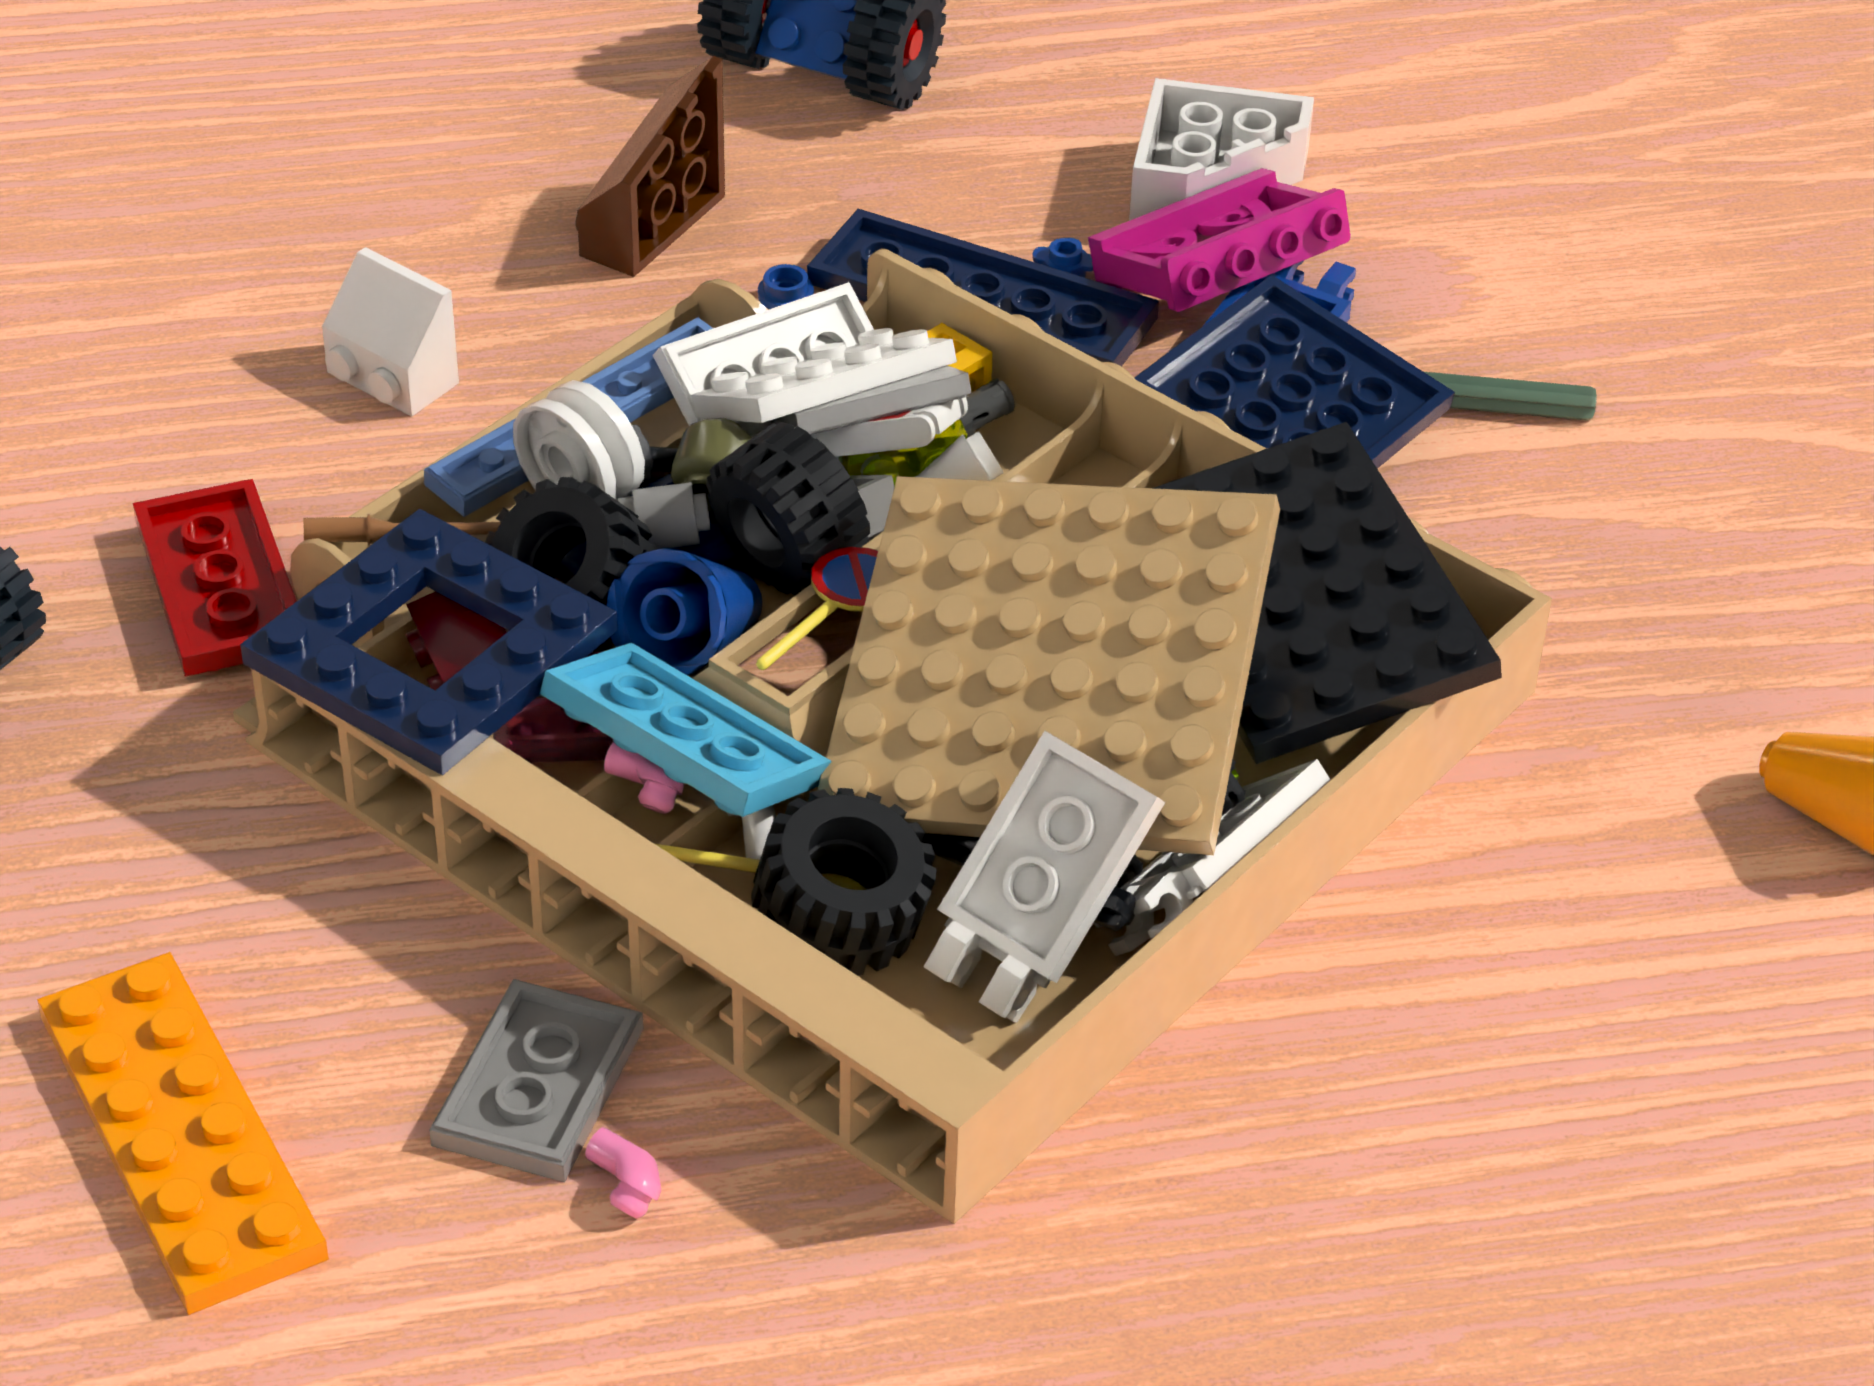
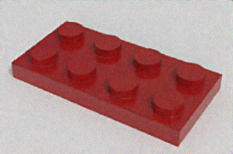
[133,479,297,677]

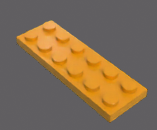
[37,952,329,1315]

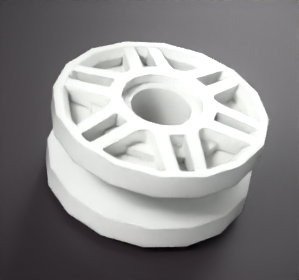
[513,380,645,501]

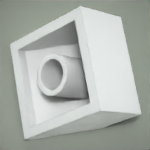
[322,247,459,417]

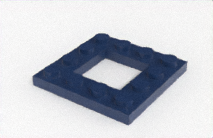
[240,509,617,776]

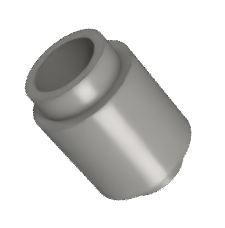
[618,482,711,549]

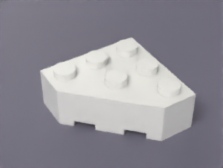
[1129,78,1314,221]

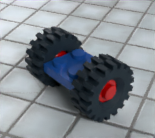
[697,0,946,110]

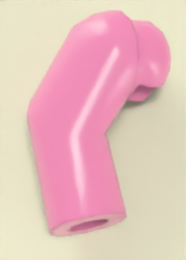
[604,742,684,814]
[585,1127,662,1219]

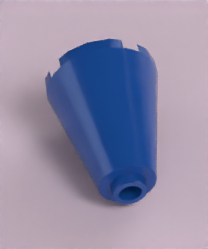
[607,548,762,676]

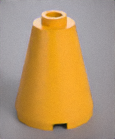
[1759,732,1874,856]

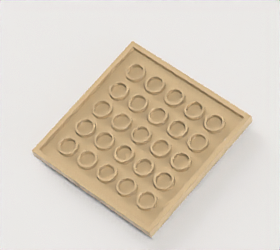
[818,476,1280,856]

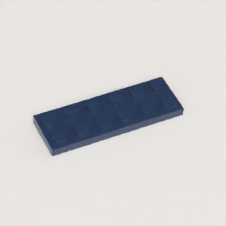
[807,208,1159,367]

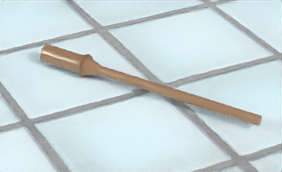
[303,514,501,545]

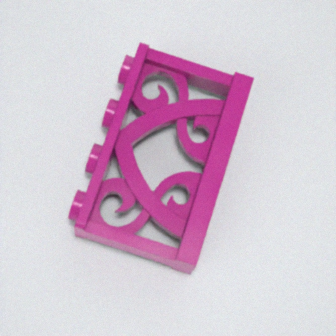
[1088,168,1351,312]

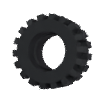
[706,422,870,596]
[485,477,657,646]
[751,788,937,976]

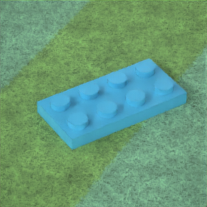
[540,643,831,817]

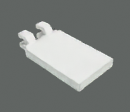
[924,731,1166,1023]
[1093,759,1331,956]

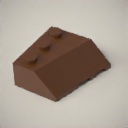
[575,56,725,277]

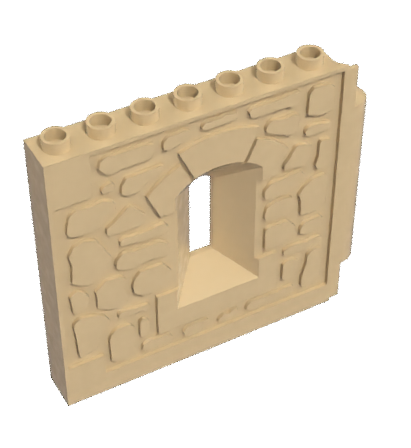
[233,249,1552,1224]

